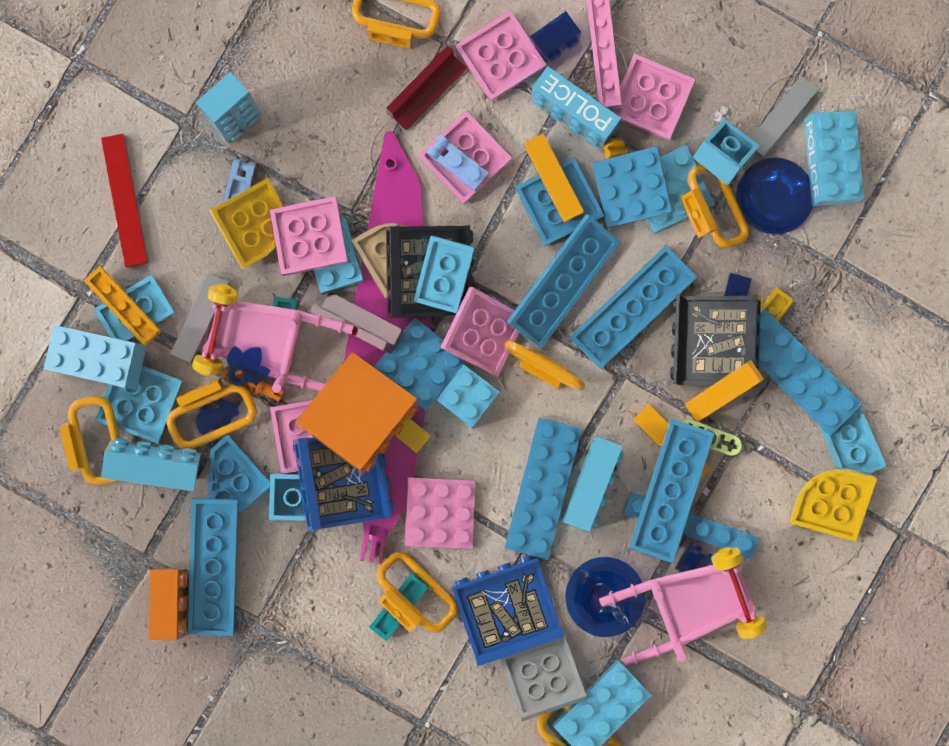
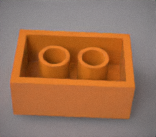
[149,568,189,640]

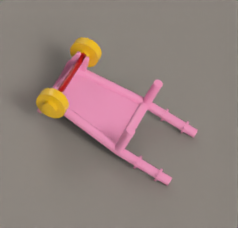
[192,284,354,392]
[599,547,767,667]

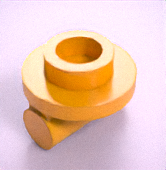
[603,138,628,158]

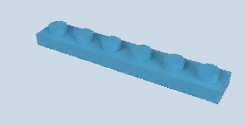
[623,492,759,559]

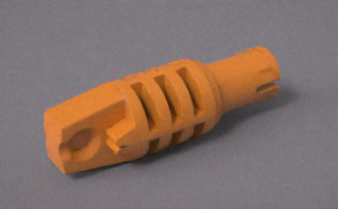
[222,366,285,402]

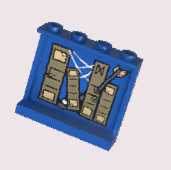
[293,437,394,531]
[451,555,564,666]

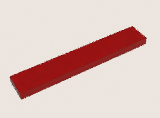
[101,133,148,268]

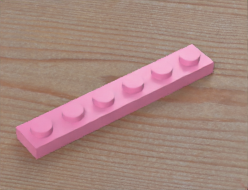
[587,0,622,109]

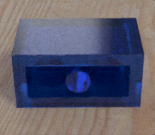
[530,11,581,63]

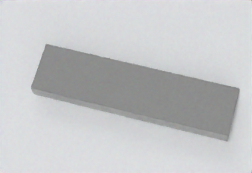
[751,76,818,158]
[170,273,230,364]

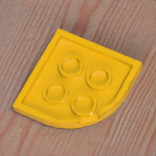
[209,178,283,269]
[789,469,877,542]

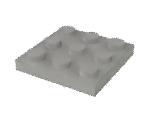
[501,635,587,722]

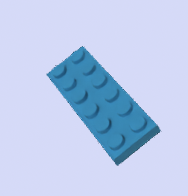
[507,215,620,349]
[569,245,697,370]
[759,309,862,436]
[504,417,582,560]
[629,419,714,563]
[188,498,239,636]

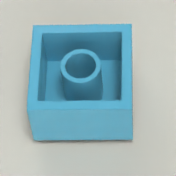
[693,119,760,185]
[436,364,500,429]
[269,474,306,521]

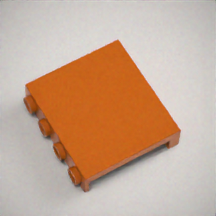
[295,352,418,475]

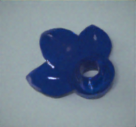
[227,346,270,386]
[196,398,239,436]

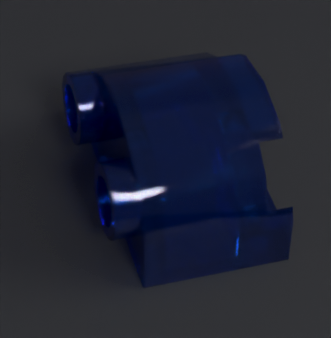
[674,542,713,573]

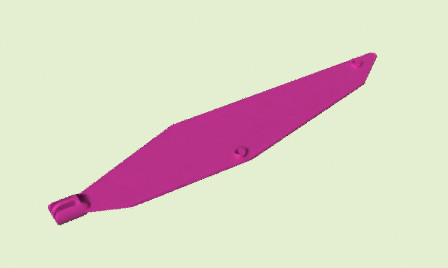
[344,131,431,564]

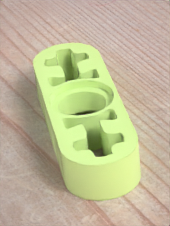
[683,420,742,456]

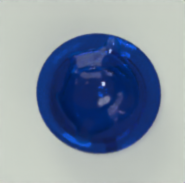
[737,158,813,235]
[565,557,645,637]

